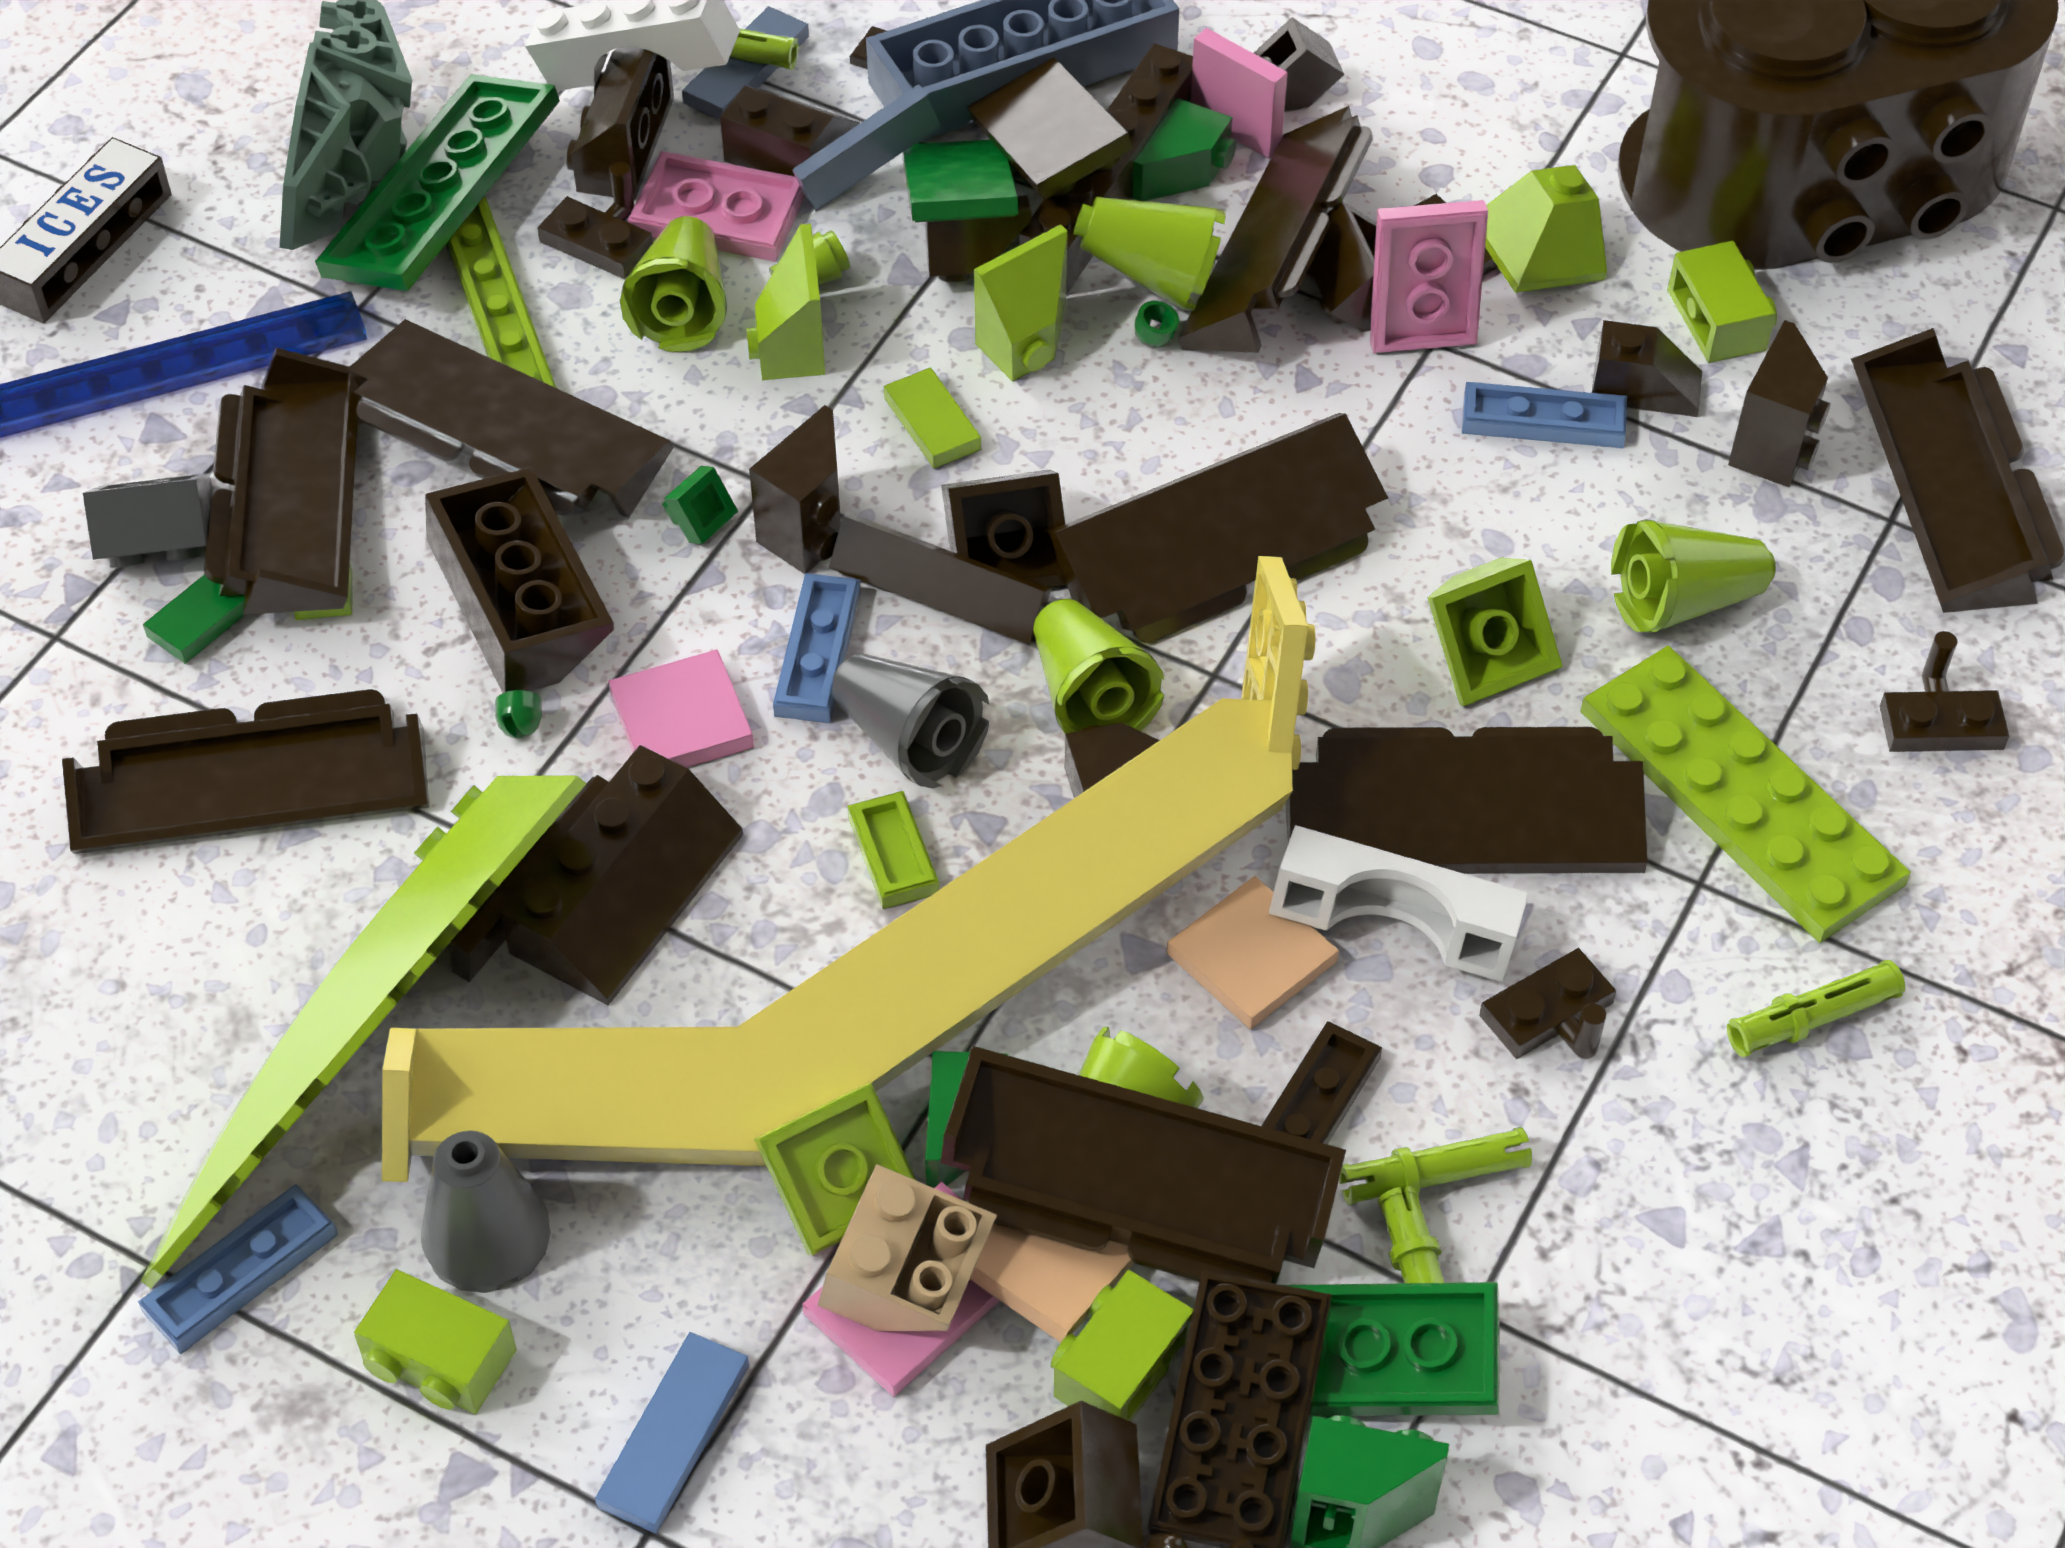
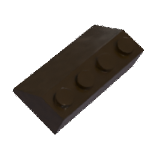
[425,467,614,693]
[500,745,743,1006]

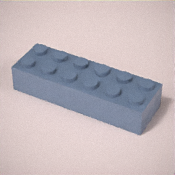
[866,0,1180,143]

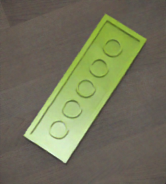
[1580,645,1911,943]

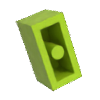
[1667,241,1777,363]
[353,1269,517,1415]
[1050,1269,1193,1421]

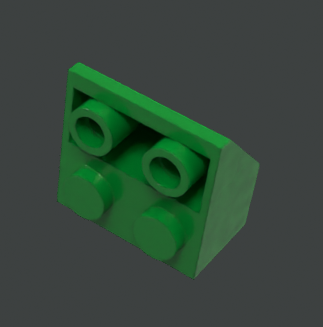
[1290,1416,1450,1548]

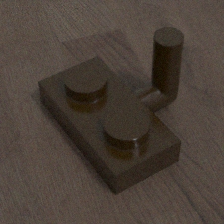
[537,161,653,280]
[1879,631,2009,752]
[1479,947,1617,1059]

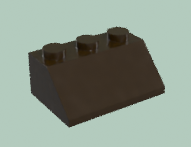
[566,47,674,200]

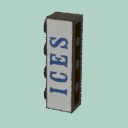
[0,137,172,324]

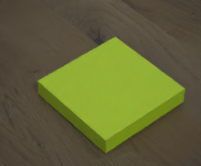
[754,1083,917,1256]

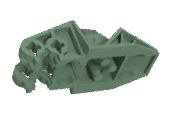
[279,0,413,250]

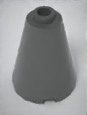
[832,653,989,789]
[421,1131,551,1293]

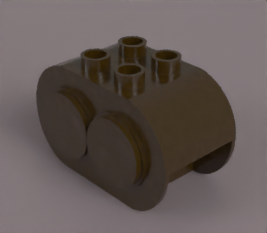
[1617,0,2059,270]

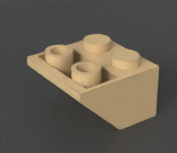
[817,1164,997,1331]

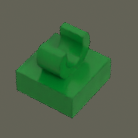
[662,466,739,544]

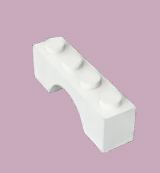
[525,0,740,91]
[1269,825,1529,982]

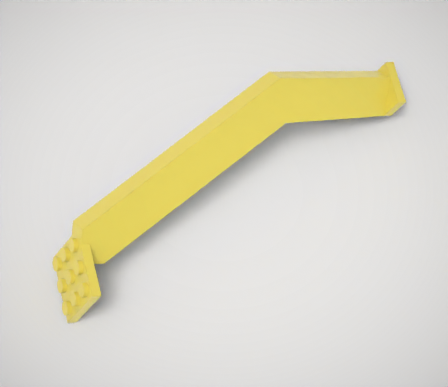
[382,556,1316,1182]

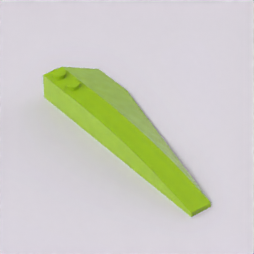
[141,775,587,1289]

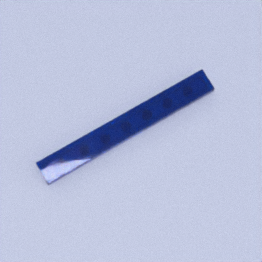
[0,291,367,438]

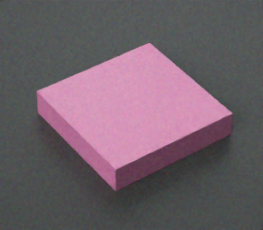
[1191,28,1288,159]
[608,649,754,768]

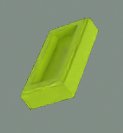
[883,367,981,469]
[847,791,939,909]

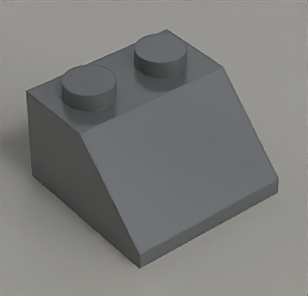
[82,473,212,568]

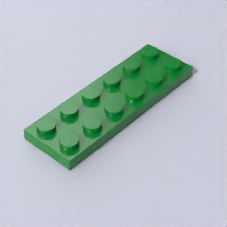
[315,74,560,291]

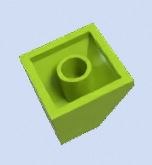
[1485,165,1607,293]
[746,224,825,380]
[974,225,1067,382]
[1427,557,1563,706]

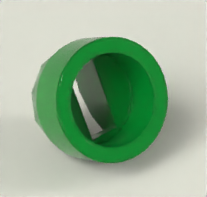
[1134,301,1179,348]
[495,690,542,739]

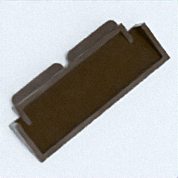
[1178,106,1373,353]
[347,319,674,518]
[1851,328,2065,613]
[204,347,359,615]
[1049,413,1389,643]
[62,689,430,854]
[1285,727,1648,874]
[940,1046,1346,1284]

